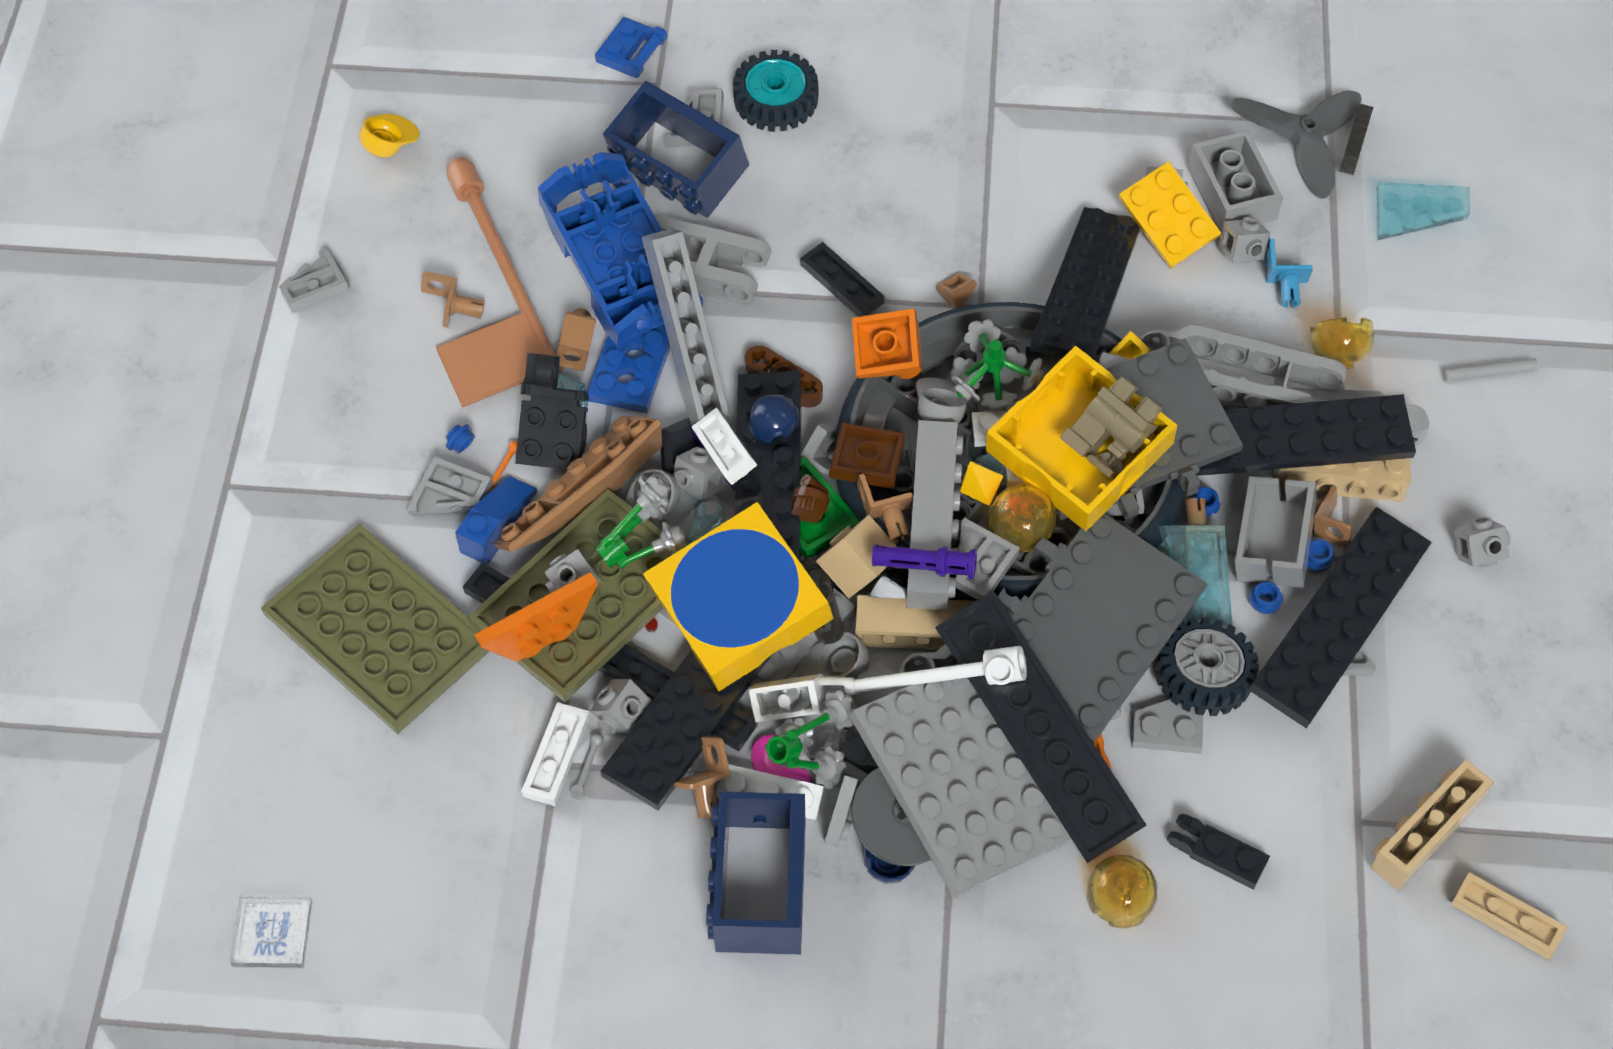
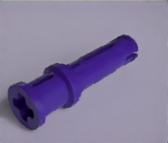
[872,544,977,580]

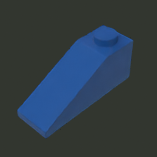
[455,476,537,565]

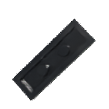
[800,242,885,317]

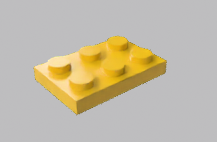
[1118,161,1221,269]

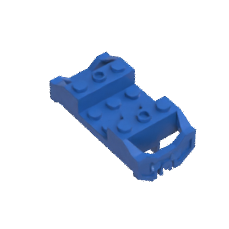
[538,152,703,349]

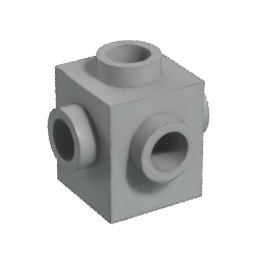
[1218,217,1270,263]
[674,447,724,500]
[1454,517,1511,567]
[545,549,602,593]
[590,679,652,734]

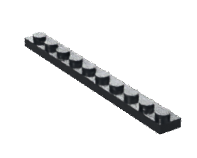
[463,562,758,752]

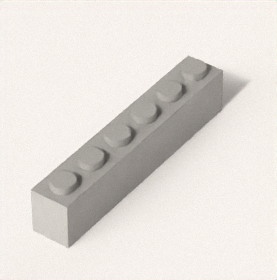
[642,228,729,423]
[906,420,963,610]

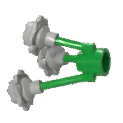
[594,474,687,569]
[765,690,857,789]

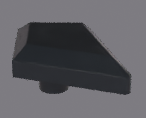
[661,418,700,475]

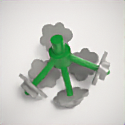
[951,319,1043,411]

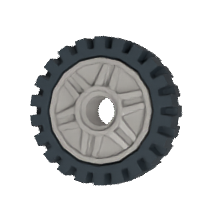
[1154,617,1259,716]

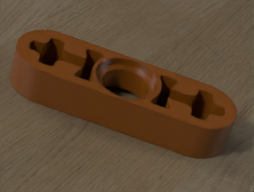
[745,346,823,408]

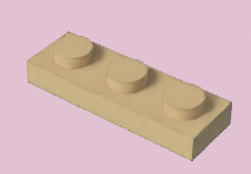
[1451,872,1568,960]

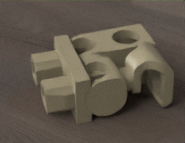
[1060,376,1163,479]

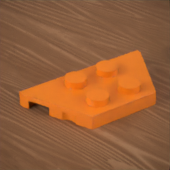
[474,572,598,662]

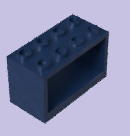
[603,80,750,219]
[706,792,806,955]

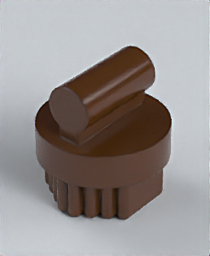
[791,475,830,523]

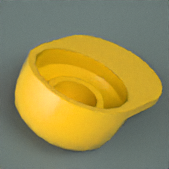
[359,114,420,158]

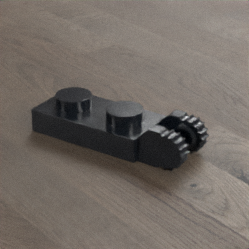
[1166,813,1270,890]

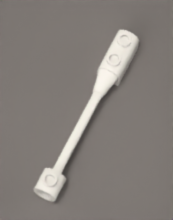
[749,646,1027,722]

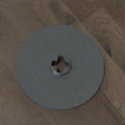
[851,768,931,866]

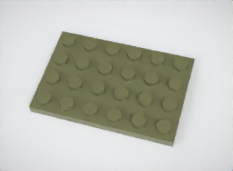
[468,489,672,702]
[261,524,490,735]

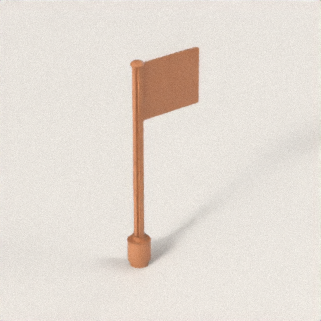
[436,157,564,408]

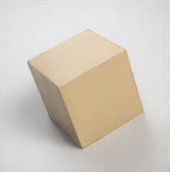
[816,515,897,598]

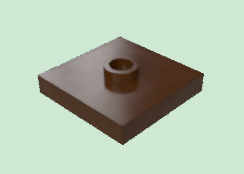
[829,423,906,489]

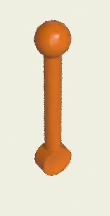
[488,441,518,494]

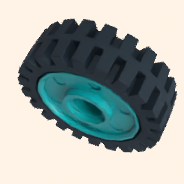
[733,50,819,132]

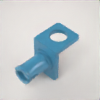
[1265,239,1313,308]

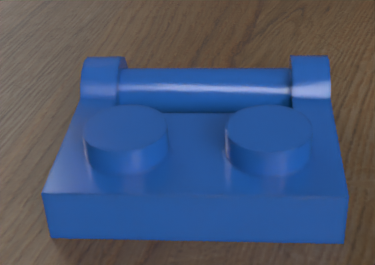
[595,17,668,78]

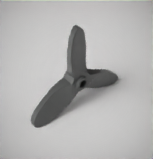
[1230,90,1362,199]

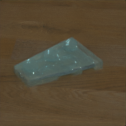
[1376,182,1470,241]
[1158,525,1232,625]

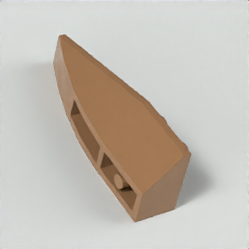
[493,415,662,552]

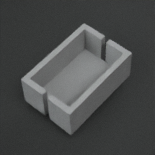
[1235,476,1317,588]

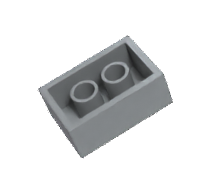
[1188,130,1283,234]

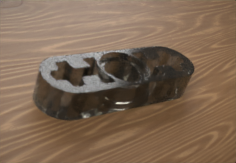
[1339,103,1374,176]
[801,557,845,644]

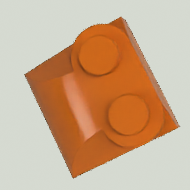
[852,308,923,379]

